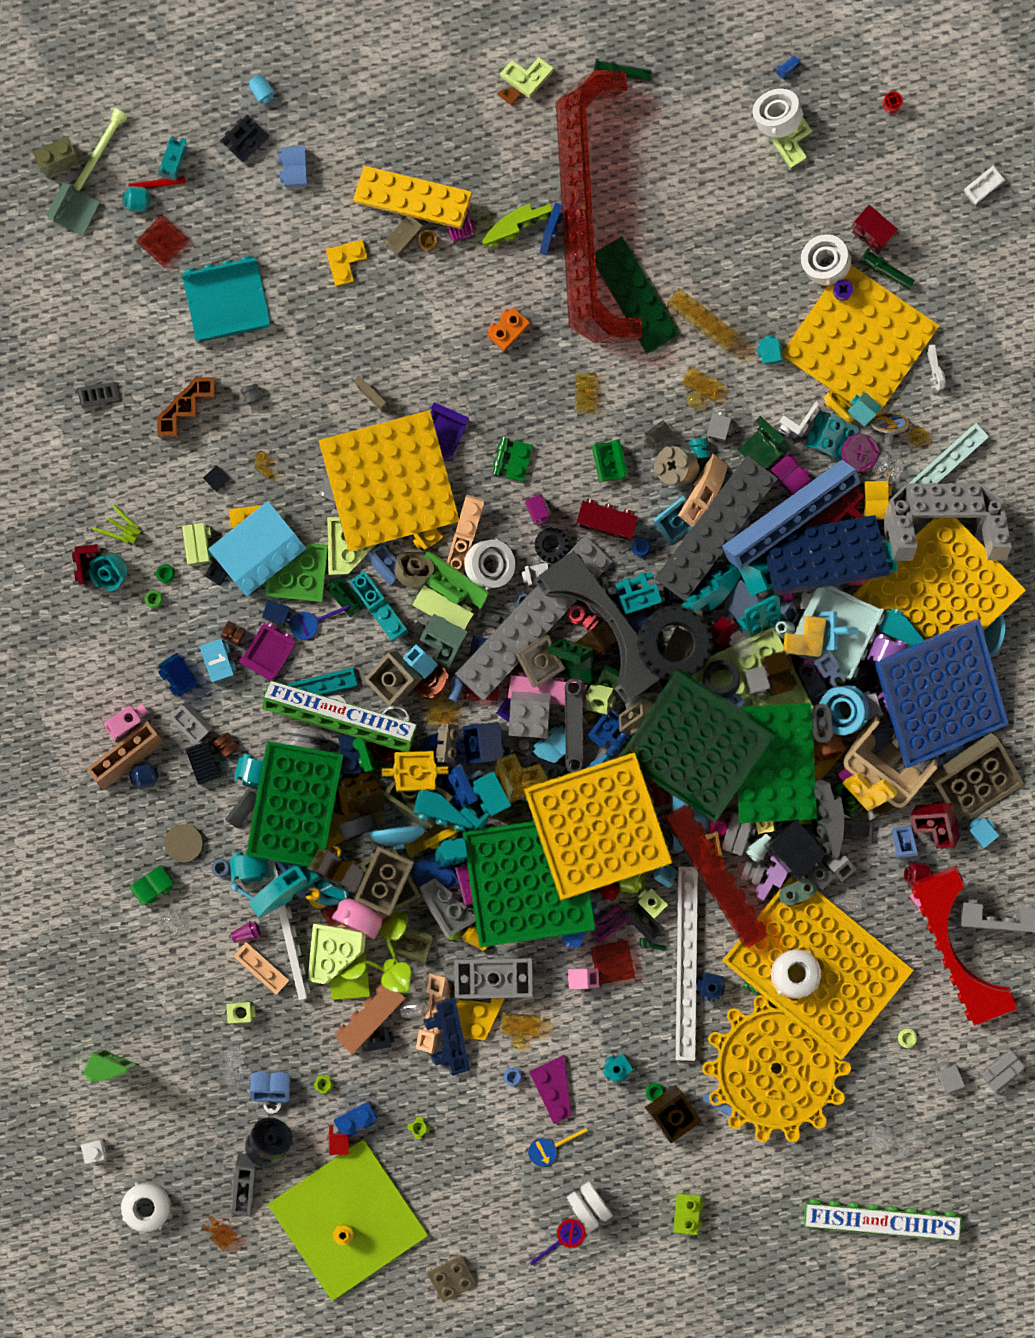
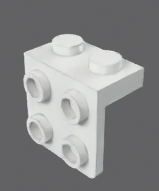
[776,401,820,439]

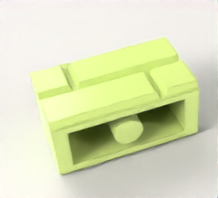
[182,523,214,565]

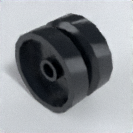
[245,1117,293,1168]

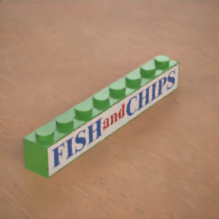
[262,680,417,752]
[803,1199,961,1241]

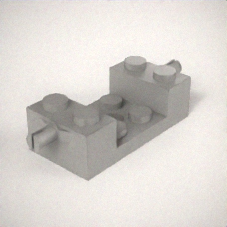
[950,899,1035,932]
[441,958,545,999]

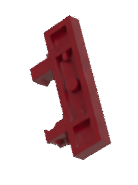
[803,487,865,528]

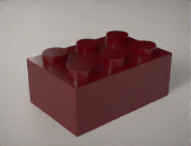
[576,499,638,541]

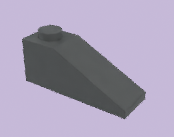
[231,1153,257,1216]

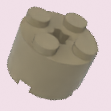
[653,446,699,485]

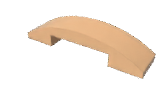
[416,973,449,1053]

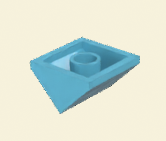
[652,496,693,545]

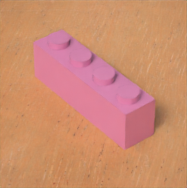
[508,672,587,708]

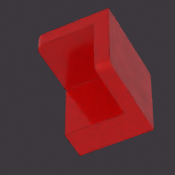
[328,1125,350,1155]

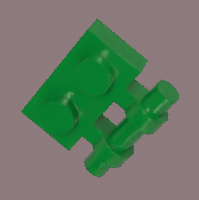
[492,437,533,483]

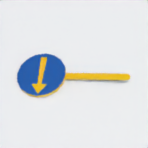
[528,1128,588,1167]

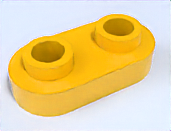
[824,390,855,423]

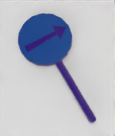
[290,605,350,640]

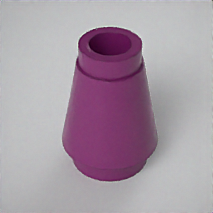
[231,921,261,943]

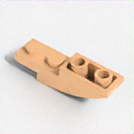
[678,454,728,527]
[447,495,485,574]

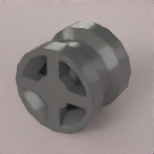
[240,384,263,405]

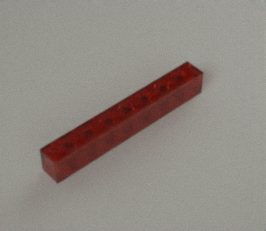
[663,804,767,948]

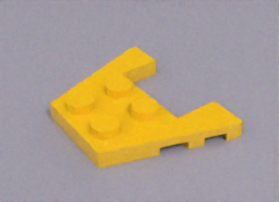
[447,978,505,1040]

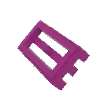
[591,905,629,943]

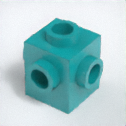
[602,1053,633,1083]

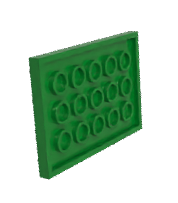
[737,702,817,823]
[245,741,343,867]

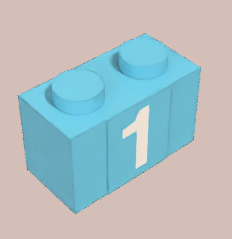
[199,639,237,683]

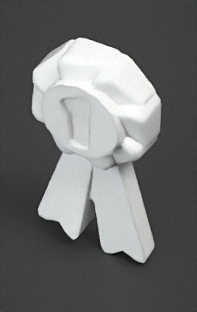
[927,345,946,391]

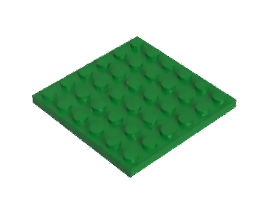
[463,821,595,948]

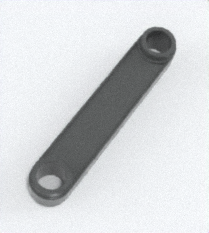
[565,678,583,773]

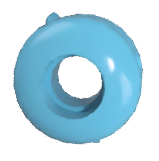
[819,685,870,735]

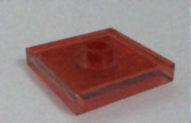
[136,214,190,268]
[590,940,635,985]

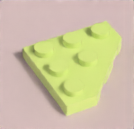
[327,517,377,575]
[307,923,366,984]

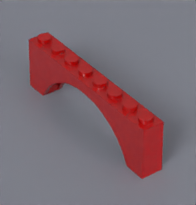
[911,865,1017,1026]

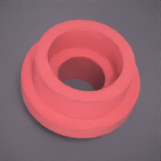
[567,605,586,624]
[582,614,599,631]

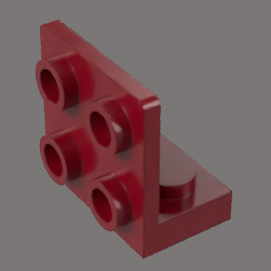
[72,544,103,587]

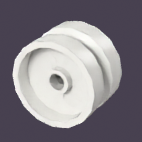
[567,1181,613,1232]

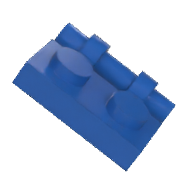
[587,708,631,756]

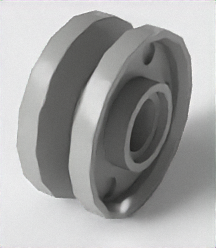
[281,728,323,750]

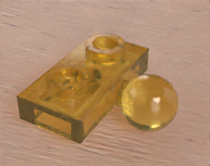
[681,366,724,408]
[501,1012,541,1050]

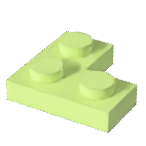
[500,58,554,98]
[769,117,812,169]

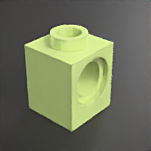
[585,683,616,715]
[226,1002,256,1024]

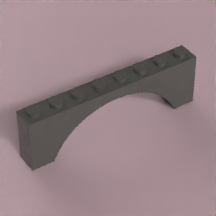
[534,550,661,704]

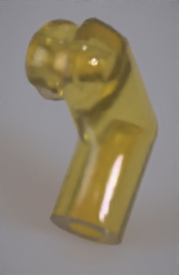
[254,450,273,479]

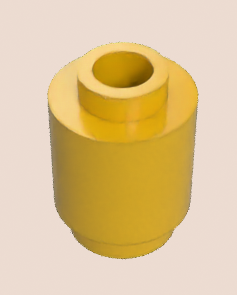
[333,1224,353,1245]

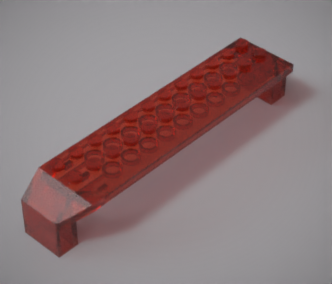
[556,70,642,343]

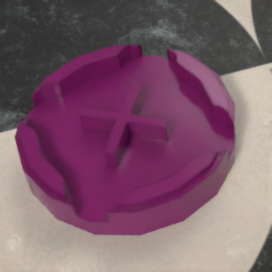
[842,434,879,472]

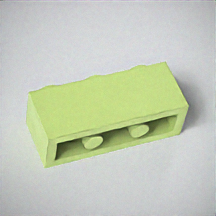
[412,585,474,630]

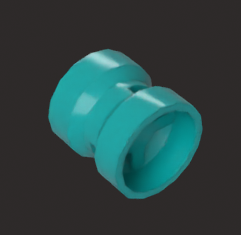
[689,438,710,460]

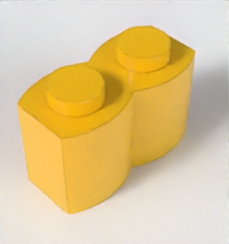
[864,481,892,520]

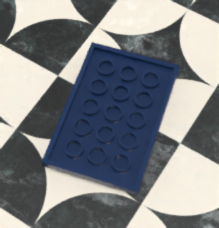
[765,515,890,596]

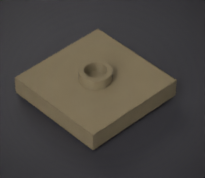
[354,376,387,412]
[516,635,565,688]

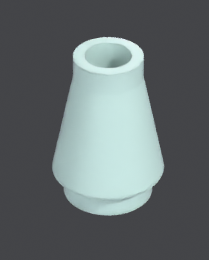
[776,621,795,640]
[746,834,771,863]

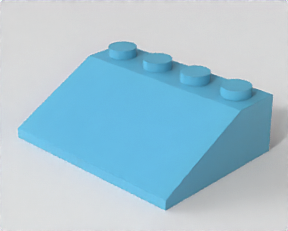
[208,501,306,597]

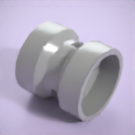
[740,861,765,886]

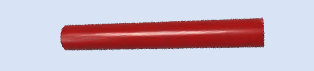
[128,176,186,189]

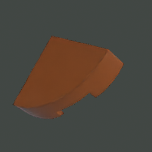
[497,87,522,106]

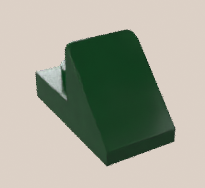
[596,665,620,690]
[831,784,862,818]

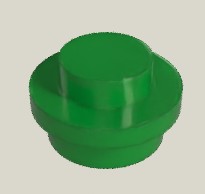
[156,564,175,583]
[646,1083,665,1102]

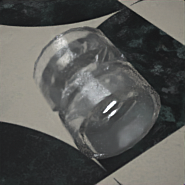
[871,451,906,485]

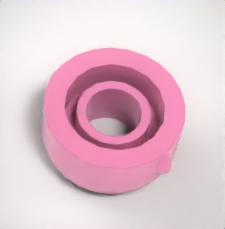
[332,899,383,940]

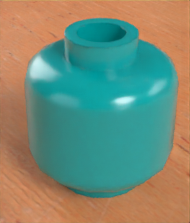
[122,187,151,212]

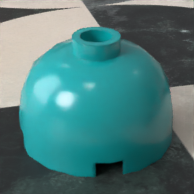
[88,552,128,592]

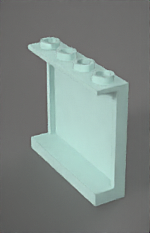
[794,586,885,680]

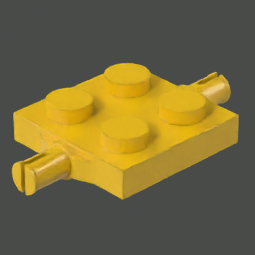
[382,751,448,792]

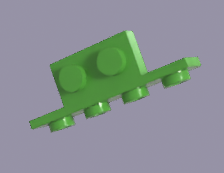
[424,551,489,609]

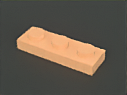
[233,942,289,995]

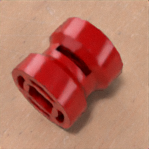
[882,91,903,114]

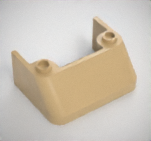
[844,713,937,807]

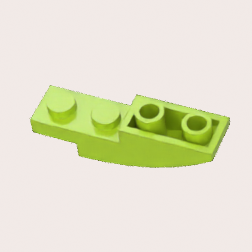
[482,204,552,249]

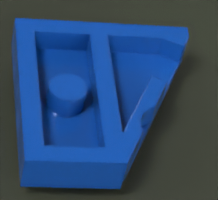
[539,202,564,255]

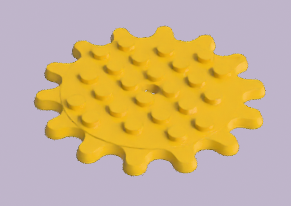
[702,995,851,1142]

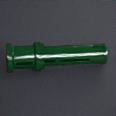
[593,58,652,82]
[859,248,915,290]

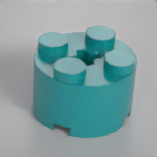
[234,754,263,789]
[229,852,270,883]

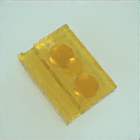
[425,688,457,725]

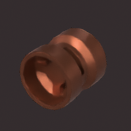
[220,621,246,646]
[213,732,240,759]

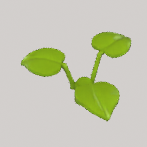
[339,911,411,993]

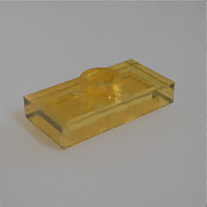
[575,373,595,412]

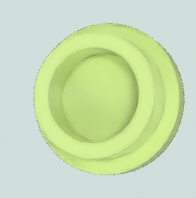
[898,1029,917,1048]

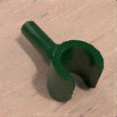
[639,938,666,951]

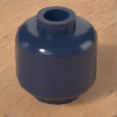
[129,762,159,790]

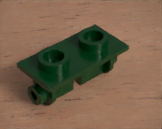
[326,576,365,618]

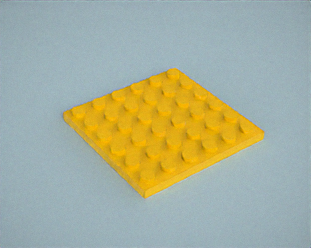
[782,265,940,416]
[318,410,459,552]
[524,752,672,900]

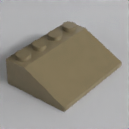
[929,733,1024,826]

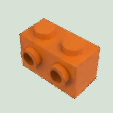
[487,307,530,353]

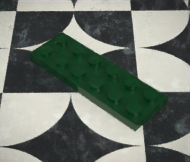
[589,236,680,354]

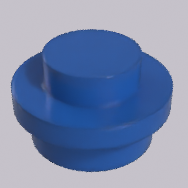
[632,538,651,557]

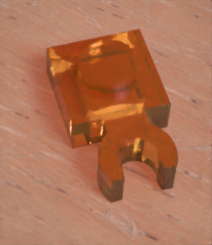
[202,1216,237,1251]

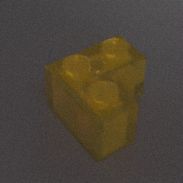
[494,754,548,802]

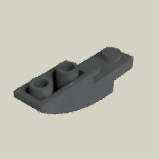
[814,779,844,859]

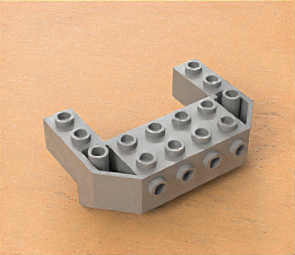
[884,483,1012,561]

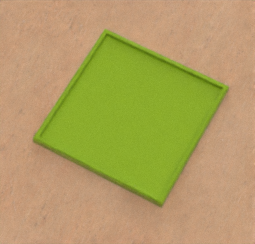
[267,1139,428,1301]

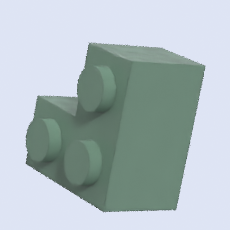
[420,614,468,668]

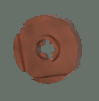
[414,661,451,700]

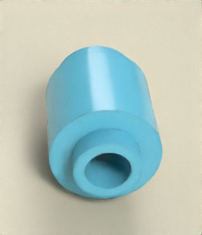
[248,74,275,104]

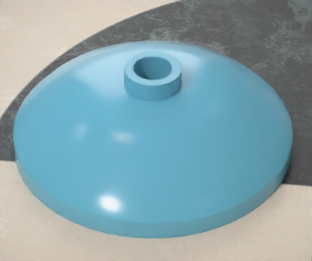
[368,826,426,850]

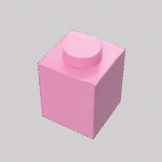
[568,968,599,989]

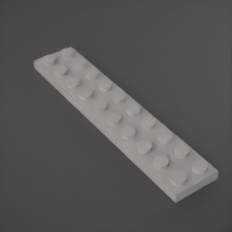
[455,535,613,701]

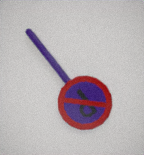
[530,1219,585,1265]

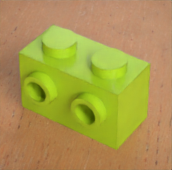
[673,1192,704,1235]

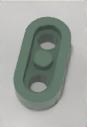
[779,879,817,906]

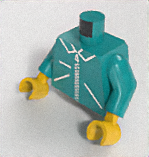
[306,845,359,906]

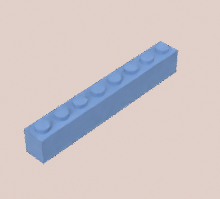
[722,460,860,570]

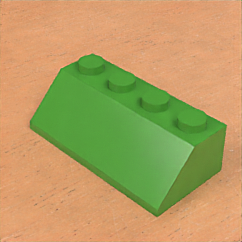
[82,1048,136,1084]

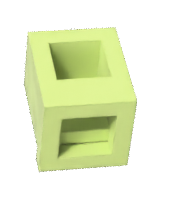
[638,888,668,918]

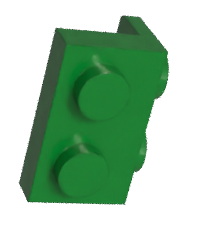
[591,439,628,483]

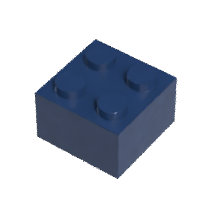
[463,722,504,765]

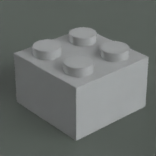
[509,691,551,738]

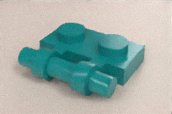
[615,571,662,615]

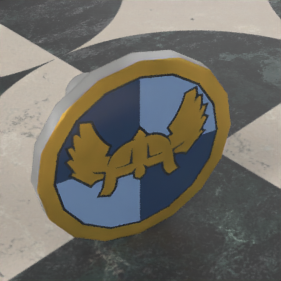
[871,412,909,444]

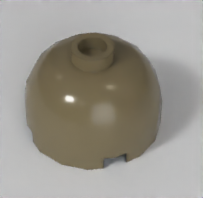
[394,549,434,588]

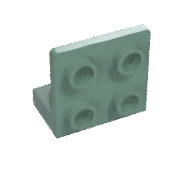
[46,182,100,236]

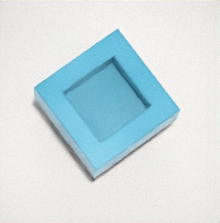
[654,865,676,888]

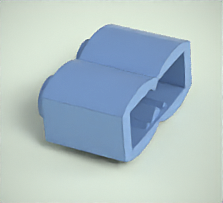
[279,146,308,188]
[250,1071,290,1103]

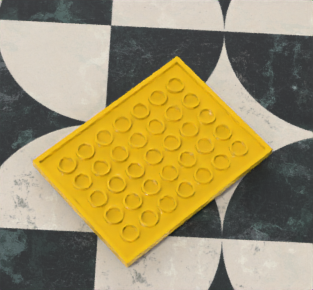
[852,518,1026,651]
[722,876,914,1060]

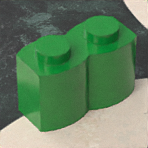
[129,865,175,907]

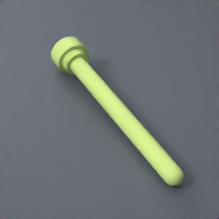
[73,108,128,191]

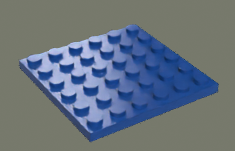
[875,619,1009,768]

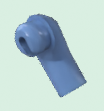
[448,676,464,703]

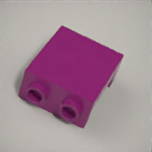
[239,622,296,681]

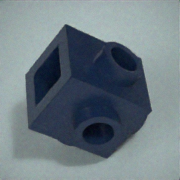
[697,972,725,1002]

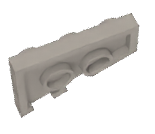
[418,878,476,938]

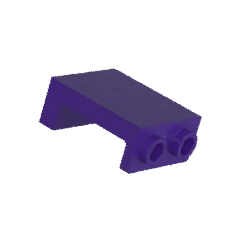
[431,402,469,462]

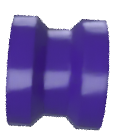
[833,280,853,301]

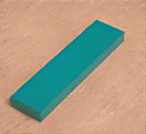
[284,667,358,695]

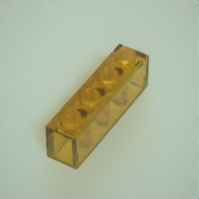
[667,288,739,353]

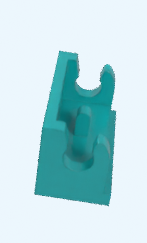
[157,136,187,181]

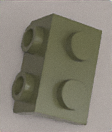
[388,926,433,964]

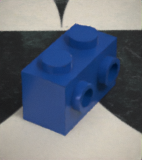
[333,1101,377,1138]

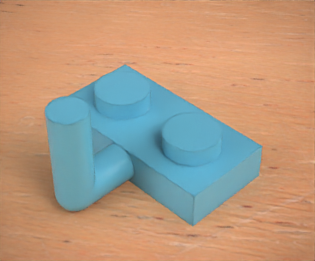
[817,611,859,651]

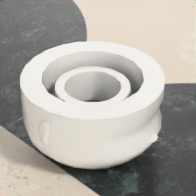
[752,89,804,138]
[801,234,851,285]
[465,539,515,590]
[771,950,821,999]
[121,1182,171,1232]

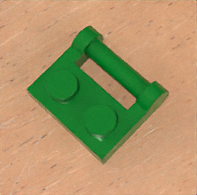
[353,738,381,772]

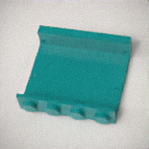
[181,256,271,343]

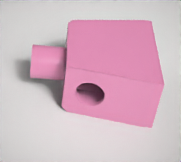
[104,704,148,742]

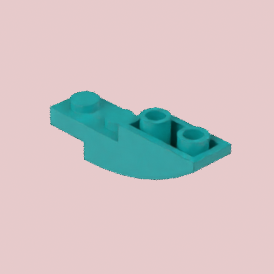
[681,562,741,612]
[349,571,408,643]
[249,865,322,919]

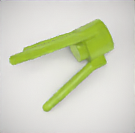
[93,505,141,544]

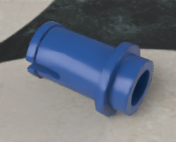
[776,55,801,79]

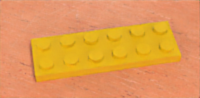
[353,166,473,229]

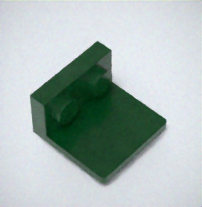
[738,416,791,470]
[548,638,593,684]

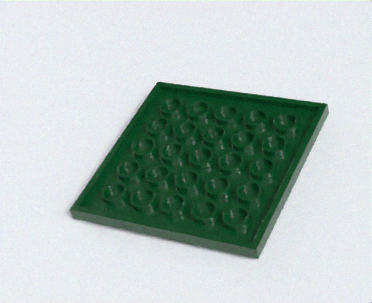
[619,668,776,823]

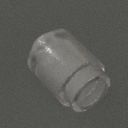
[400,996,430,1019]

